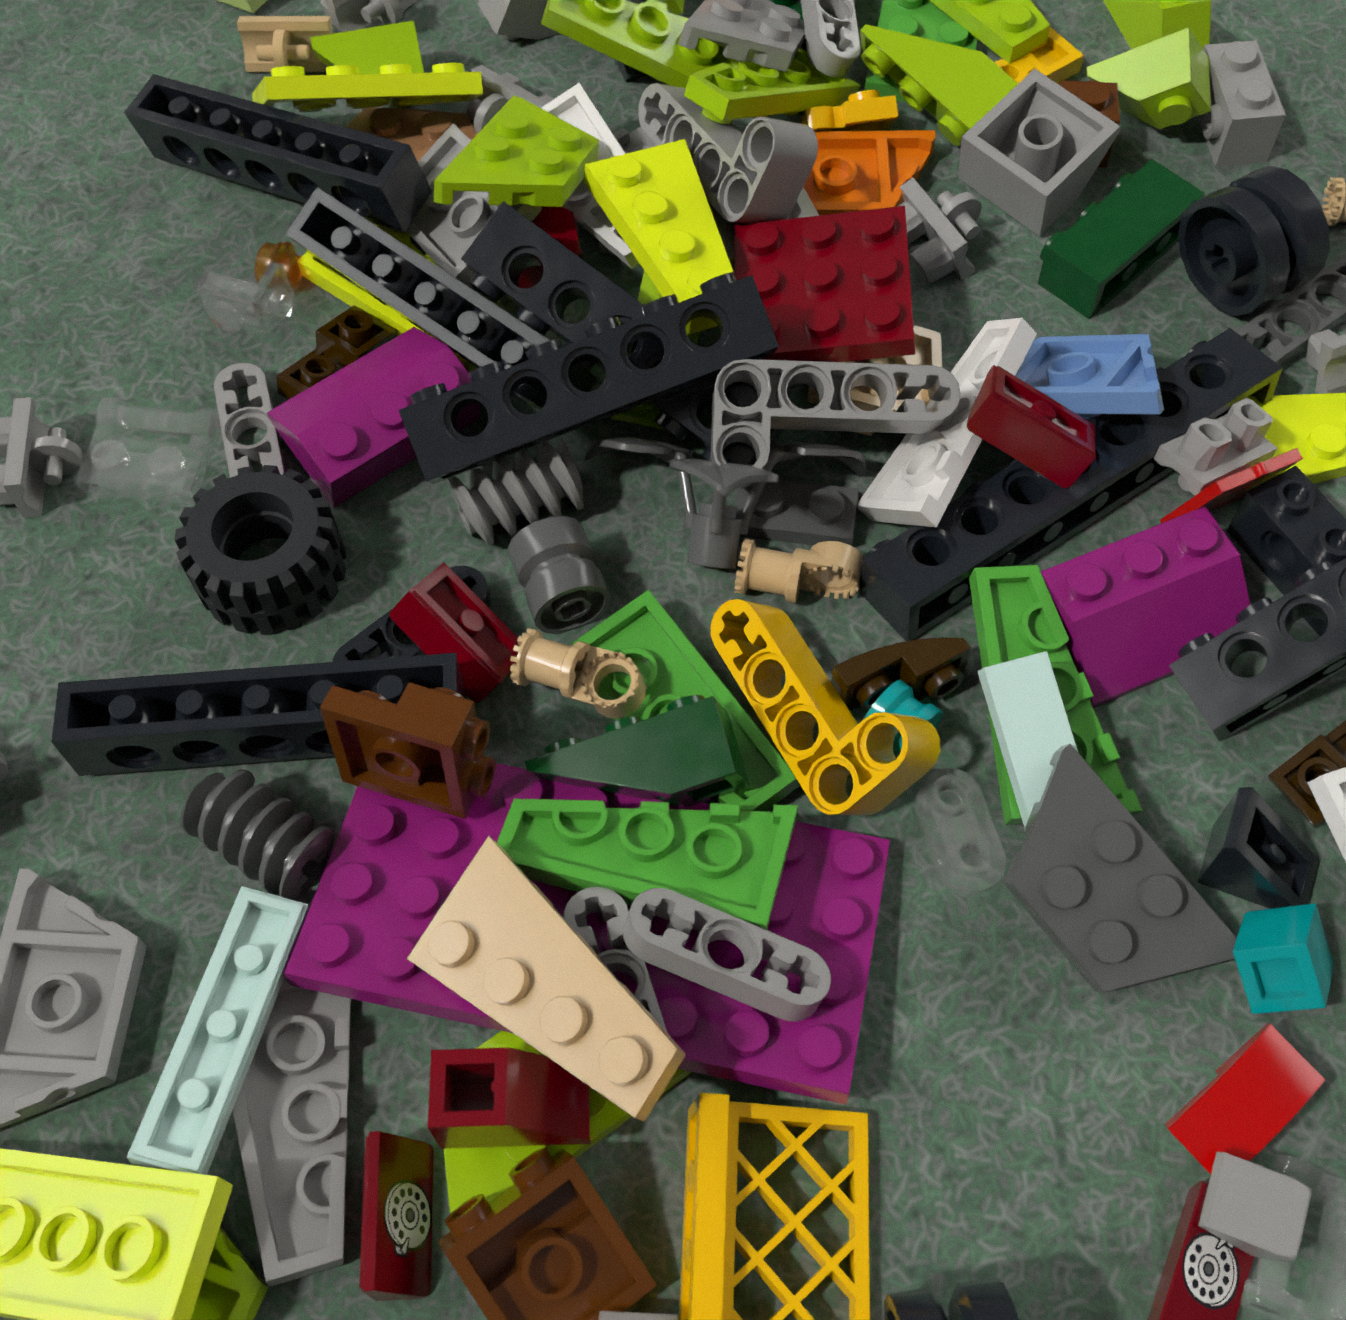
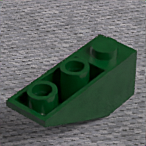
[525,695,750,807]

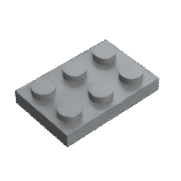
[406,124,543,288]

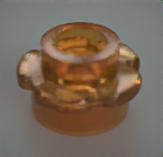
[255,241,302,296]

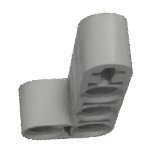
[638,83,818,224]
[711,359,961,488]

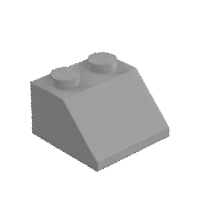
[958,69,1120,236]

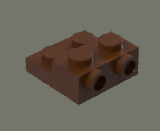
[320,683,496,819]
[438,1148,657,1320]

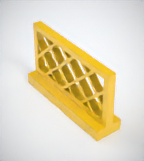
[679,1092,870,1320]

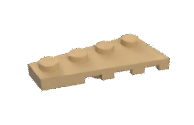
[407,836,686,1122]

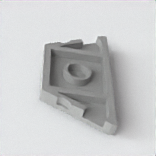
[678,0,805,72]
[0,869,147,1128]

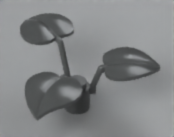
[585,436,866,569]

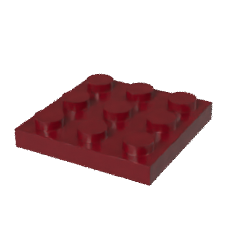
[734,206,916,362]

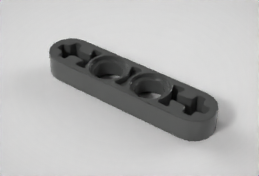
[1236,255,1346,368]

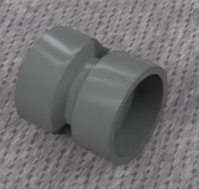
[508,516,611,634]

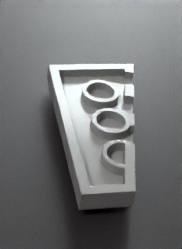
[232,976,351,1288]

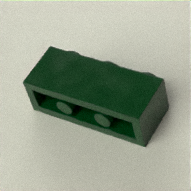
[1037,159,1205,319]

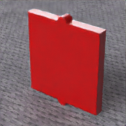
[1160,448,1303,523]

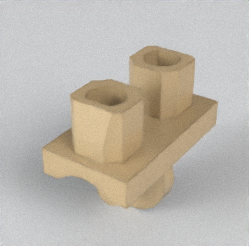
[237,16,333,72]

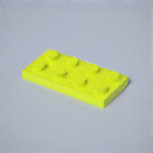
[0,1148,233,1320]

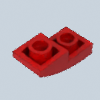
[1165,1022,1325,1175]

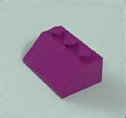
[267,327,481,508]
[1041,506,1250,708]

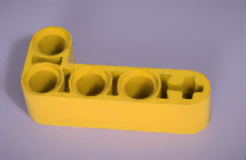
[711,599,940,816]

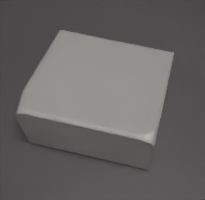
[1198,1152,1311,1261]

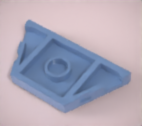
[1015,334,1164,418]

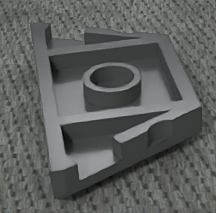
[1004,744,1237,992]

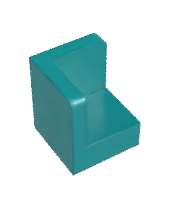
[1233,903,1334,1014]

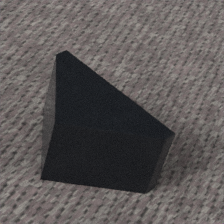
[1197,787,1319,909]

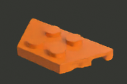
[742,130,936,215]

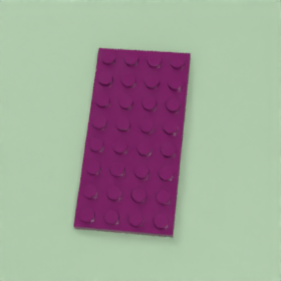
[284,763,890,1105]

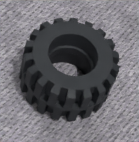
[175,465,347,635]

